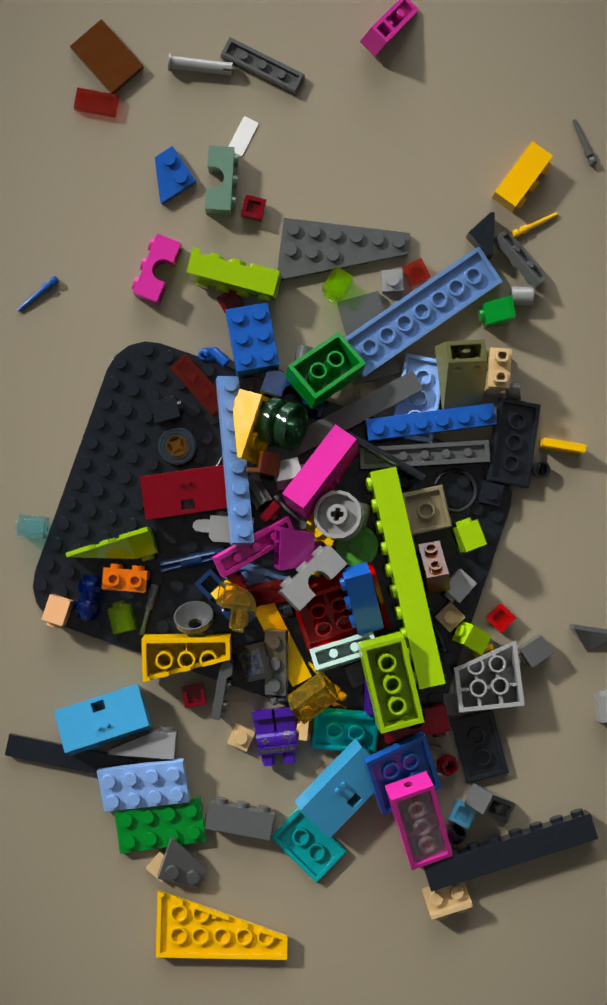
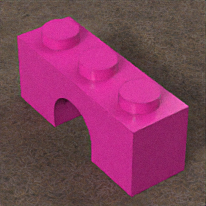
[132,233,183,306]

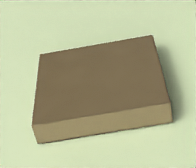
[402,485,452,536]

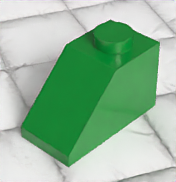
[478,295,516,328]

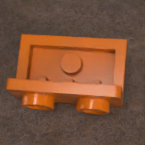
[102,563,150,593]

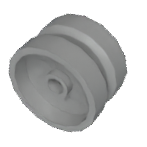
[313,490,365,541]

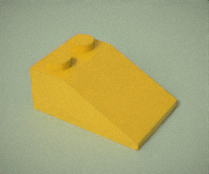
[233,389,281,466]

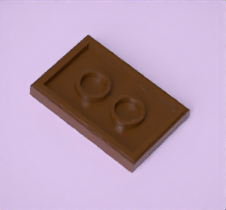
[70,19,144,95]

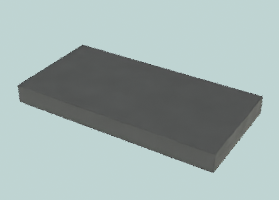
[337,291,401,384]

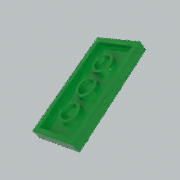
[114,796,207,854]

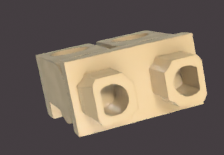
[484,347,512,395]

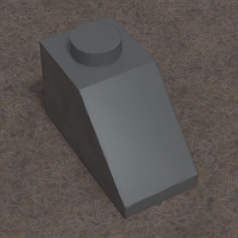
[464,783,516,823]

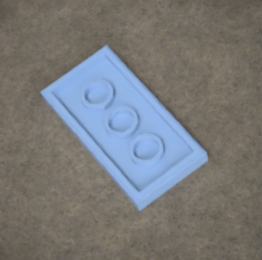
[393,353,441,444]

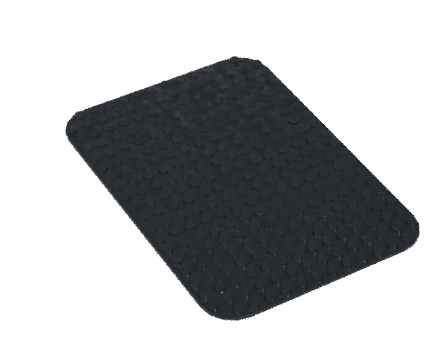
[33,341,512,738]

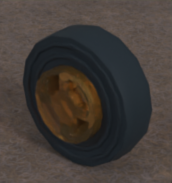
[158,427,197,466]

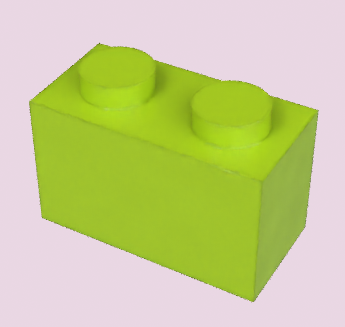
[452,517,487,553]

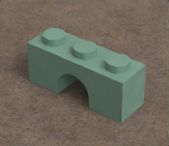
[205,145,239,216]

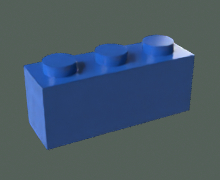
[339,562,384,635]

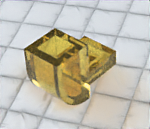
[216,581,256,633]

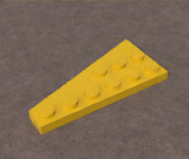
[156,889,288,960]

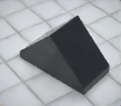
[466,212,495,260]

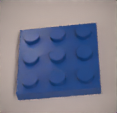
[363,731,442,816]

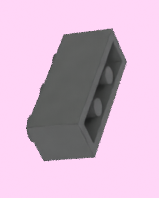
[205,796,275,841]

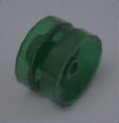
[257,397,308,451]

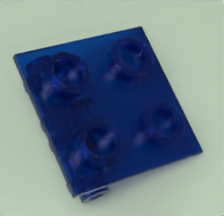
[74,574,102,621]

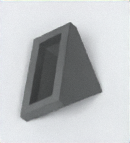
[569,624,607,652]

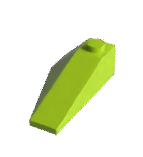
[66,527,159,562]

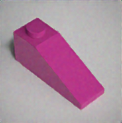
[360,0,419,57]

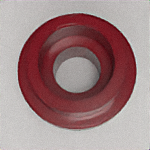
[437,754,458,776]

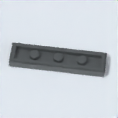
[220,37,305,95]

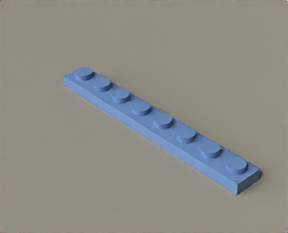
[216,376,254,545]

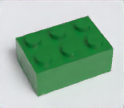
[285,331,366,409]

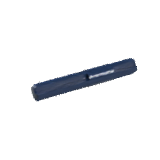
[159,545,232,573]

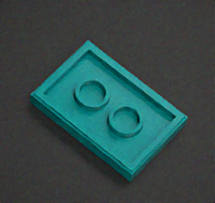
[311,707,379,754]
[270,808,347,883]

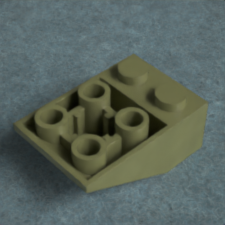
[435,339,487,410]

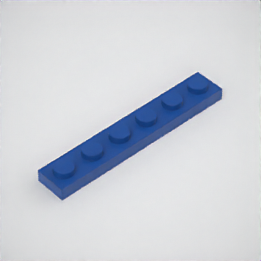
[365,403,497,442]

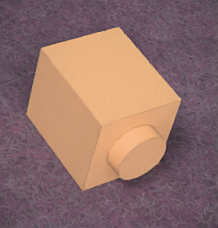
[41,594,74,629]

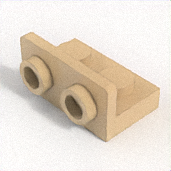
[422,881,473,921]

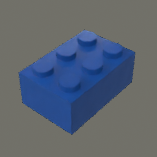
[225,302,279,378]

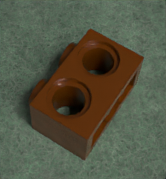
[418,540,450,594]

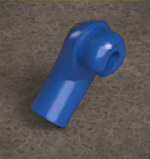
[198,347,231,368]

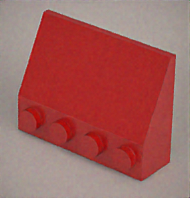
[295,562,391,653]

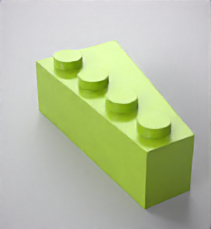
[187,247,282,302]

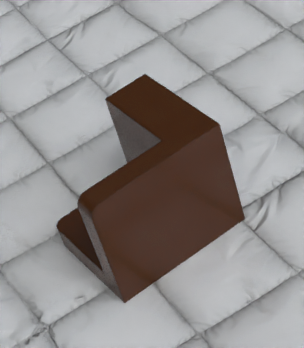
[246,451,282,477]

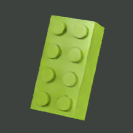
[357,632,424,734]

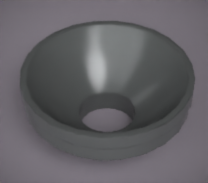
[174,601,214,635]

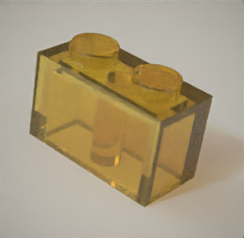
[287,671,339,724]

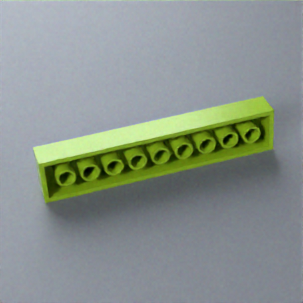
[365,467,446,690]

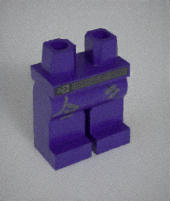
[252,706,298,766]

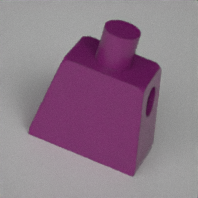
[273,526,325,570]

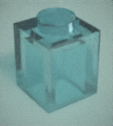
[15,514,49,539]

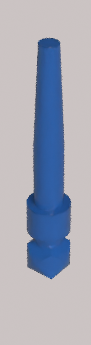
[18,276,59,312]

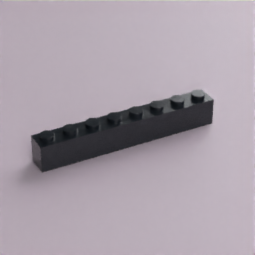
[423,808,598,892]

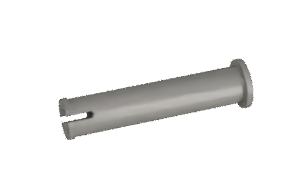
[168,53,233,76]

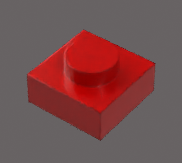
[485,603,516,633]

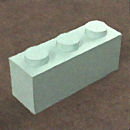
[309,632,375,673]

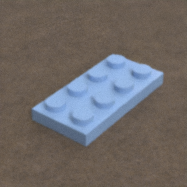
[97,758,191,812]

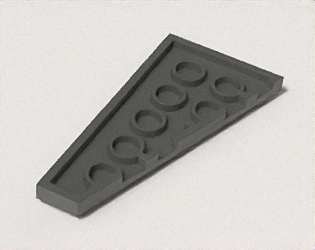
[277,218,410,281]

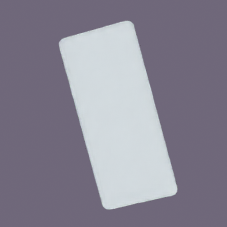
[228,116,258,156]

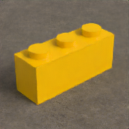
[492,141,553,212]

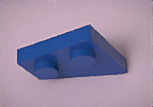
[155,146,196,205]

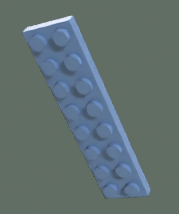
[345,246,503,377]

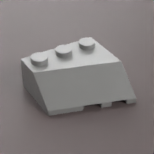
[454,640,525,713]

